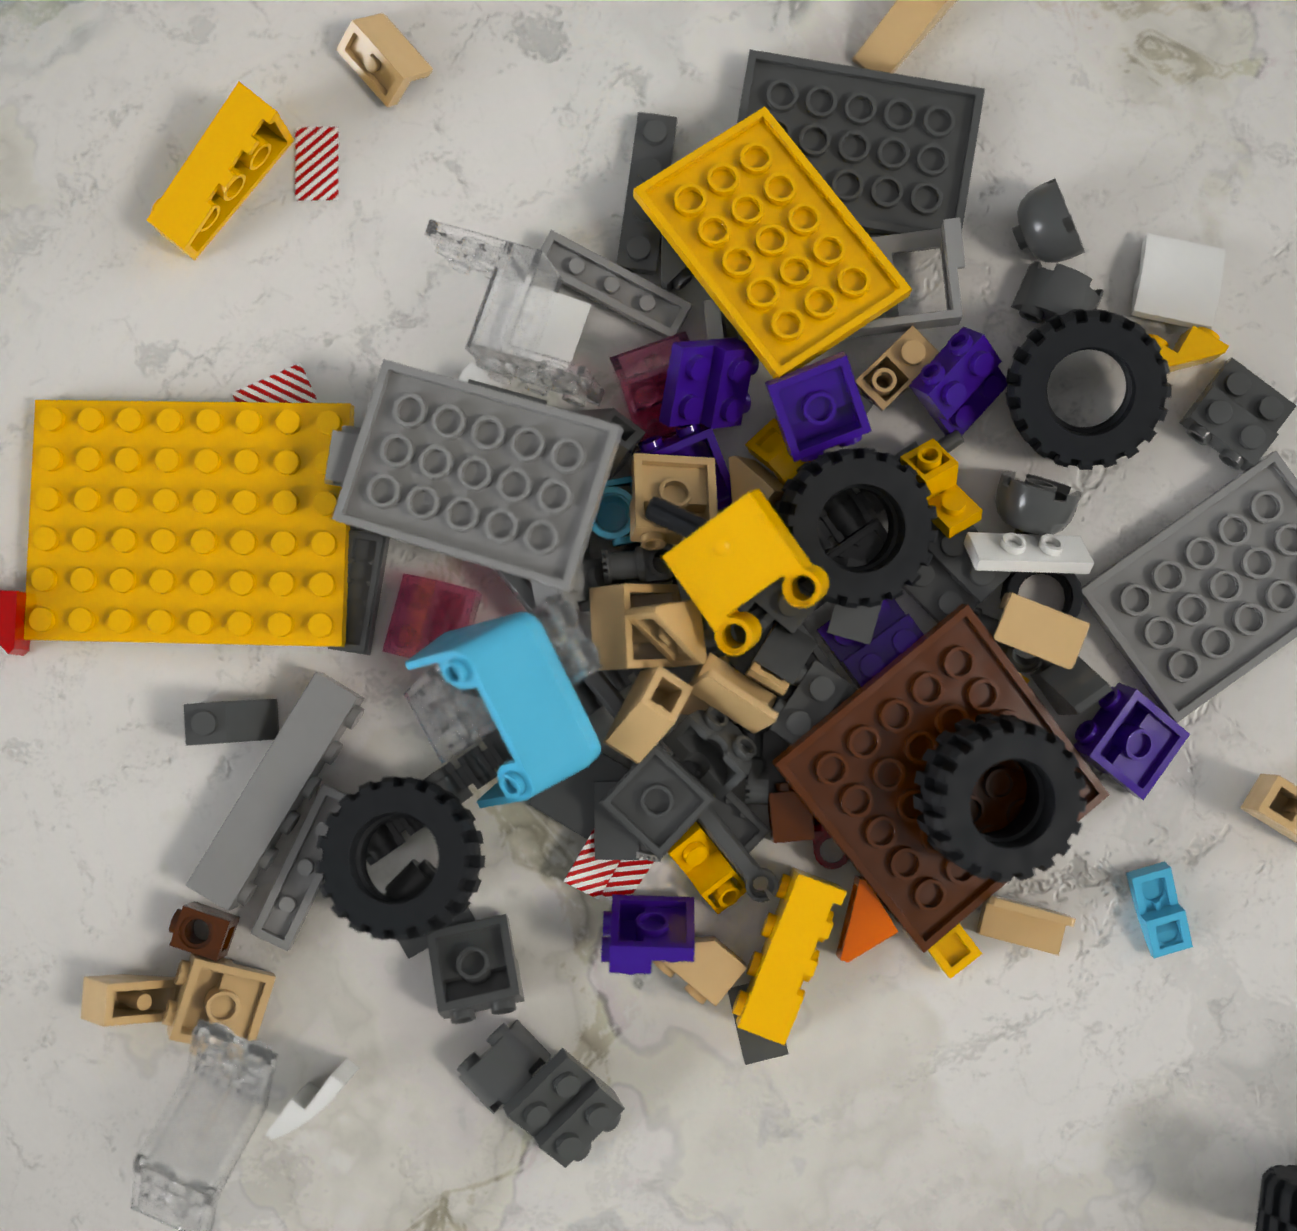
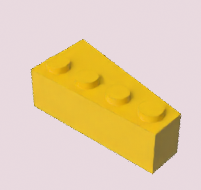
[147,82,294,261]
[732,867,847,1045]

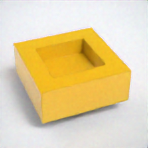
[927,924,982,979]

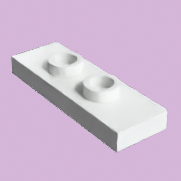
[963,532,1094,574]

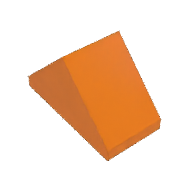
[836,875,898,962]

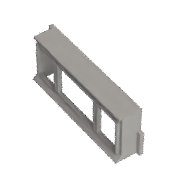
[703,217,965,343]

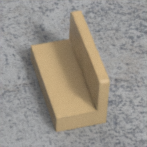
[336,13,433,107]
[993,593,1090,669]
[689,652,779,734]
[976,895,1076,955]

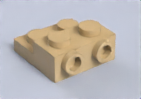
[630,453,718,550]
[162,953,276,1057]

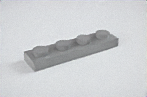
[532,230,692,342]
[250,784,347,951]

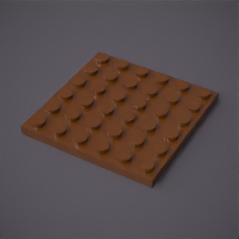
[772,603,1110,953]

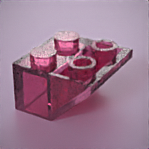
[610,331,701,442]
[382,573,482,666]

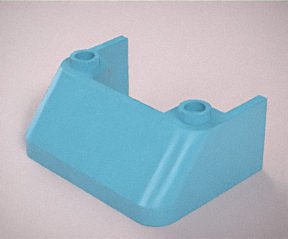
[405,612,601,808]

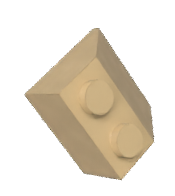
[589,584,687,671]

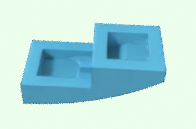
[1126,861,1193,958]

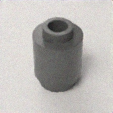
[385,859,437,899]

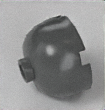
[1012,179,1085,263]
[995,471,1081,535]

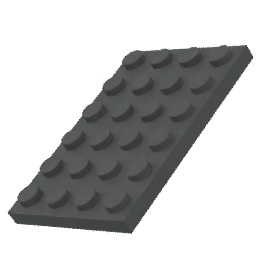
[737,49,985,235]

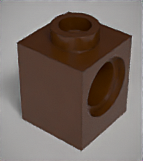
[767,782,815,843]
[169,901,240,961]

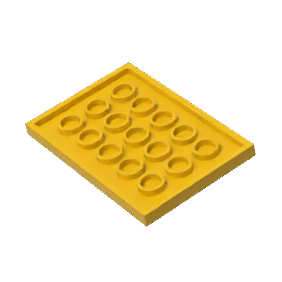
[633,106,912,378]

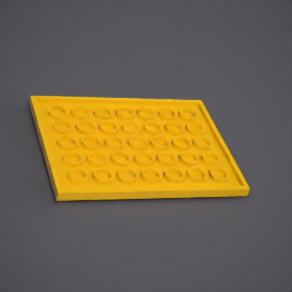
[24,400,355,647]

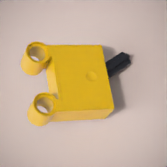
[645,489,829,656]

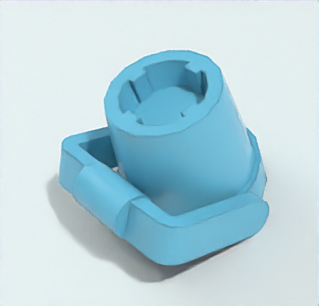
[592,476,635,547]

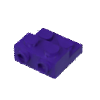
[909,326,1007,436]
[659,337,759,429]
[765,352,872,462]
[632,424,732,510]
[815,599,924,689]
[1074,683,1190,800]
[601,895,695,975]

